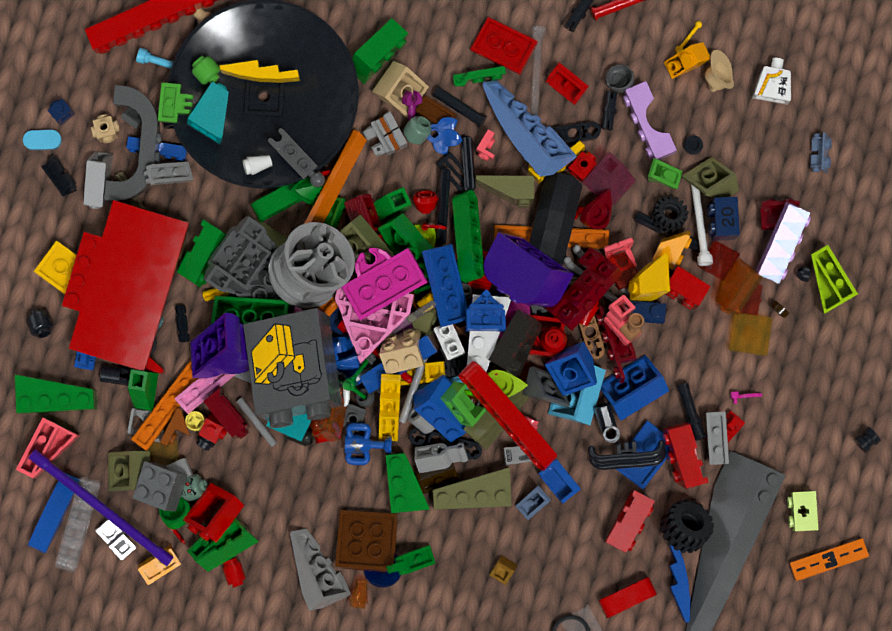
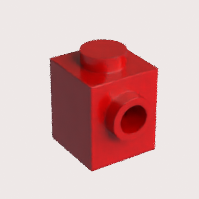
[199,413,227,444]

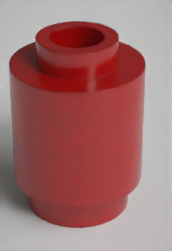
[222,558,246,588]

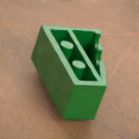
[352,18,408,85]
[177,220,225,288]
[386,453,430,513]
[187,517,259,572]

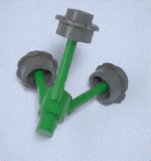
[337,353,377,407]

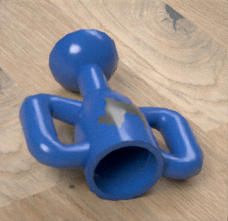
[345,423,392,465]

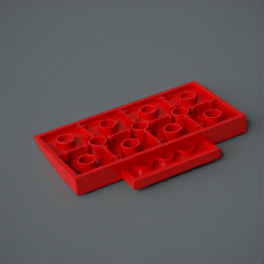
[62,200,189,371]

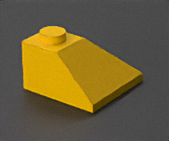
[628,254,670,302]

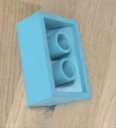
[548,365,606,425]

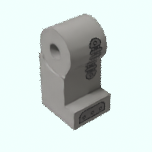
[503,446,532,466]

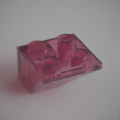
[582,152,636,206]

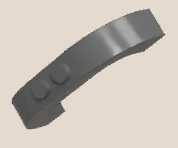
[104,85,162,202]

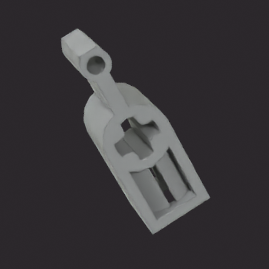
[414,443,468,473]

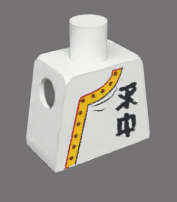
[752,58,791,105]

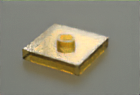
[729,312,772,356]

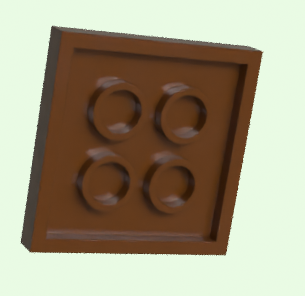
[335,510,398,573]

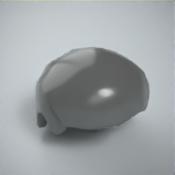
[606,64,635,93]

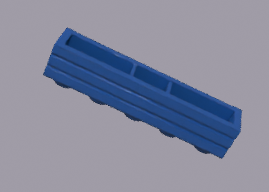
[126,136,188,161]

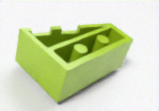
[811,245,858,314]

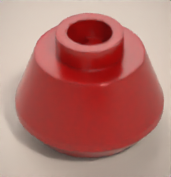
[412,190,438,214]
[541,326,567,353]

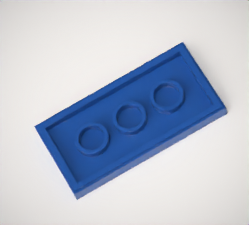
[422,244,468,327]

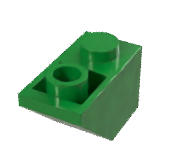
[374,187,412,222]
[128,369,159,411]

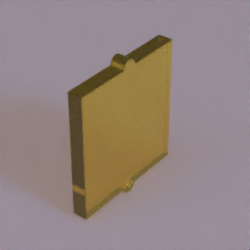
[148,432,179,466]

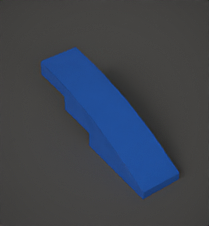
[359,335,438,394]
[28,473,81,554]
[668,545,690,623]

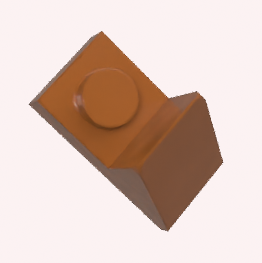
[160,408,190,448]

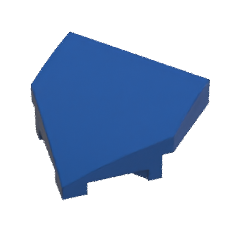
[466,289,506,332]

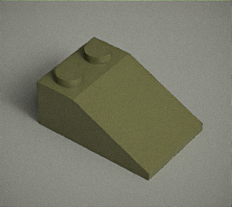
[476,175,534,208]

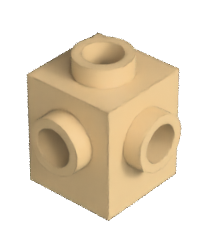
[91,114,120,143]

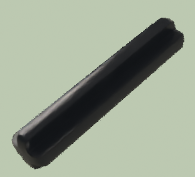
[461,137,476,191]

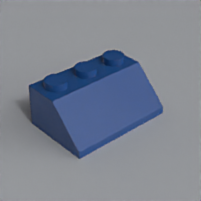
[600,355,669,421]
[413,375,477,442]

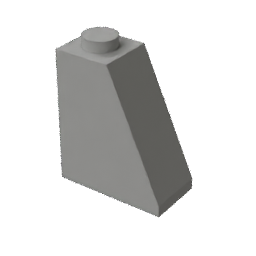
[83,151,113,209]

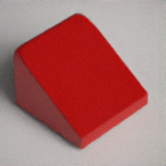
[146,356,166,374]

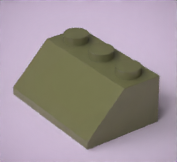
[340,215,395,278]

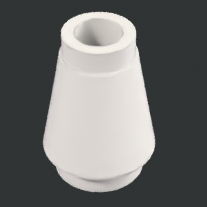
[242,155,272,175]

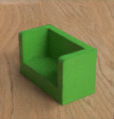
[440,381,486,427]

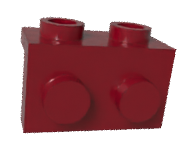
[759,199,800,230]

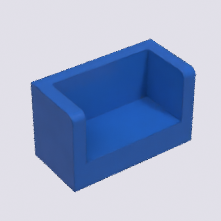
[538,459,581,504]

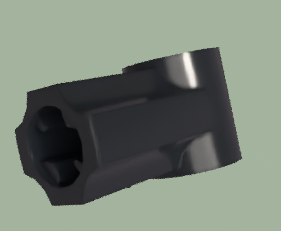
[593,402,620,443]

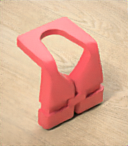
[604,237,637,273]

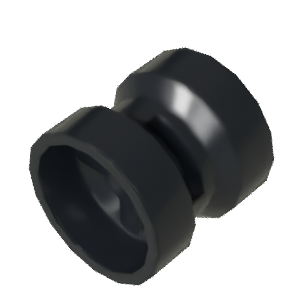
[854,427,881,453]

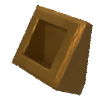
[489,555,517,585]

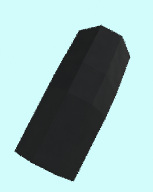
[529,173,582,266]

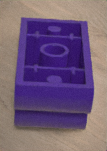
[190,313,250,378]

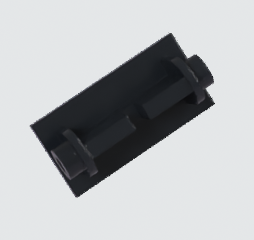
[41,156,77,197]

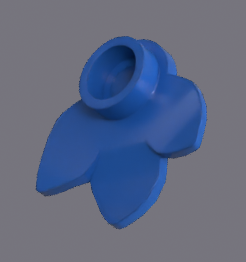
[427,117,462,155]

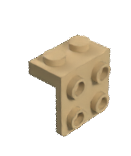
[379,329,424,374]

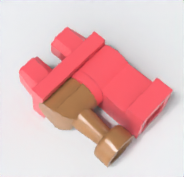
[604,295,644,346]

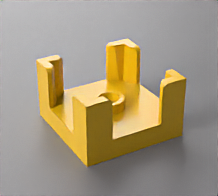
[33,241,77,294]

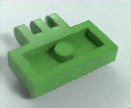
[158,83,194,123]

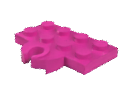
[342,248,428,320]

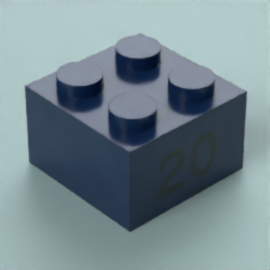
[707,197,740,241]

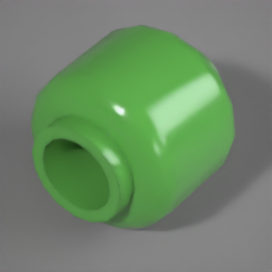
[192,56,220,84]

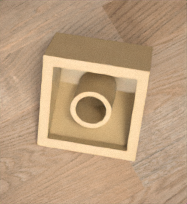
[372,61,429,118]

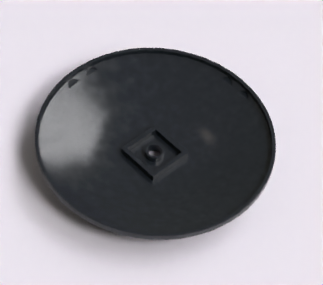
[168,0,359,189]

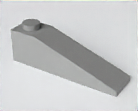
[290,528,351,611]

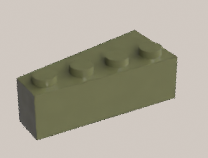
[433,467,512,510]

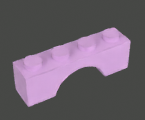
[623,81,677,160]

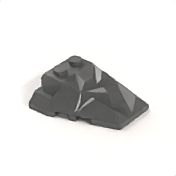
[203,216,280,300]

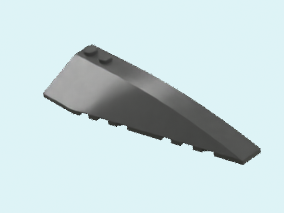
[686,451,786,631]

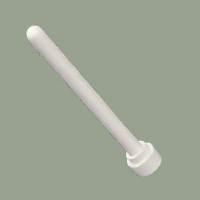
[691,185,713,266]

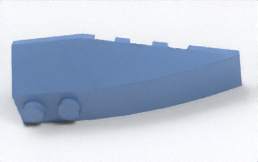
[482,81,576,177]

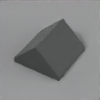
[523,366,570,407]

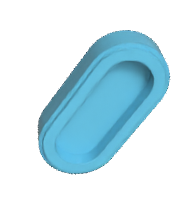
[23,130,62,150]

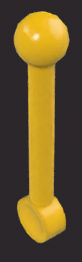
[675,21,702,54]

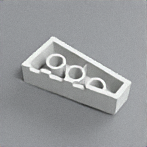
[467,294,511,372]

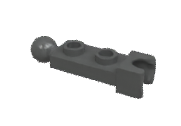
[268,128,325,187]

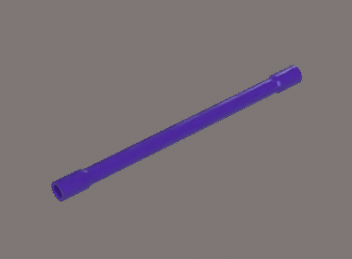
[28,449,174,567]

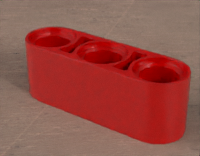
[598,576,657,618]

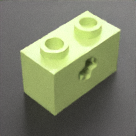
[787,491,819,531]

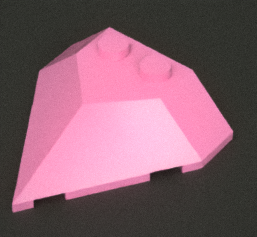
[335,282,414,363]

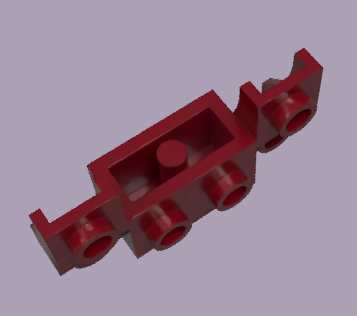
[543,247,622,331]

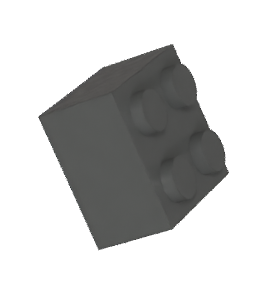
[133,461,188,511]

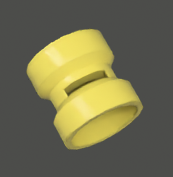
[185,411,206,431]

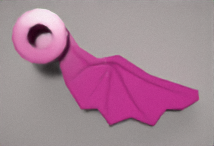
[730,392,762,404]

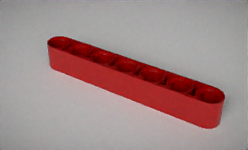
[458,361,557,471]

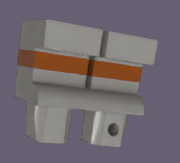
[363,112,407,157]

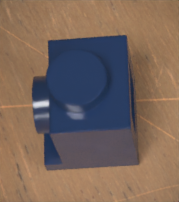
[47,99,75,126]

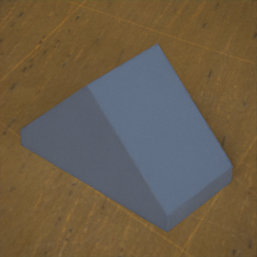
[516,486,551,520]

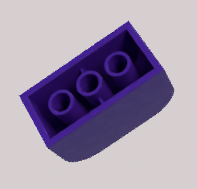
[484,232,574,307]

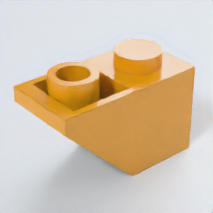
[664,42,710,79]
[652,230,692,270]

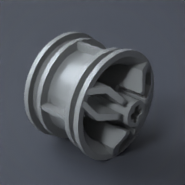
[268,222,355,309]

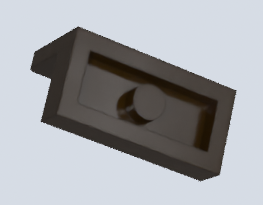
[414,463,459,494]

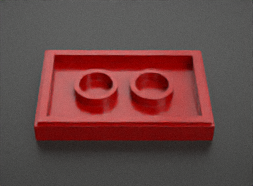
[470,17,538,75]

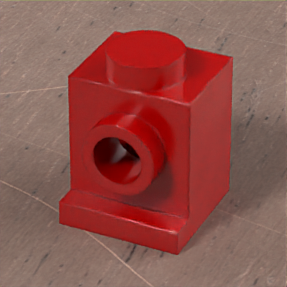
[567,151,597,183]

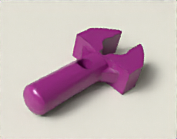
[402,90,422,122]

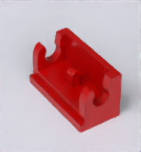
[545,62,589,106]

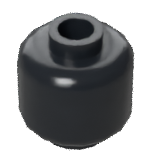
[26,309,54,338]

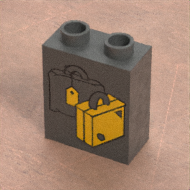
[243,308,342,428]

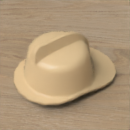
[705,50,734,92]

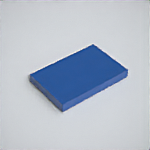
[616,421,669,490]

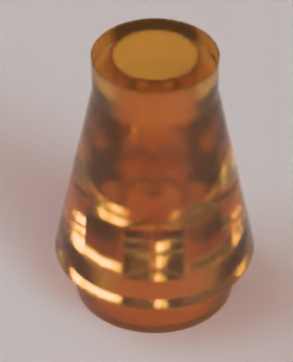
[349,579,368,609]

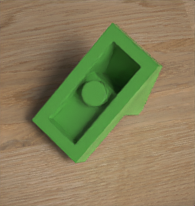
[648,158,683,189]

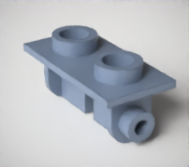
[811,132,832,173]

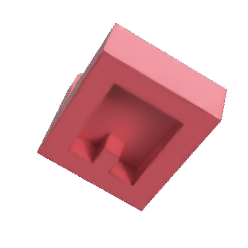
[476,129,496,161]

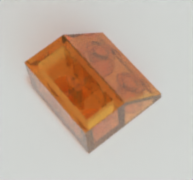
[311,397,347,442]

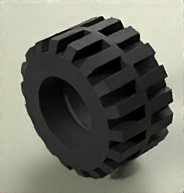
[660,499,714,553]

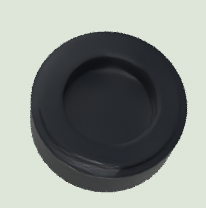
[684,135,703,155]

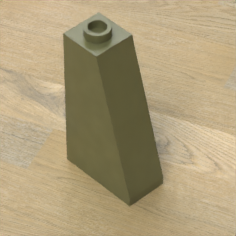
[463,389,530,450]

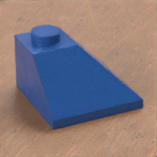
[545,341,597,396]

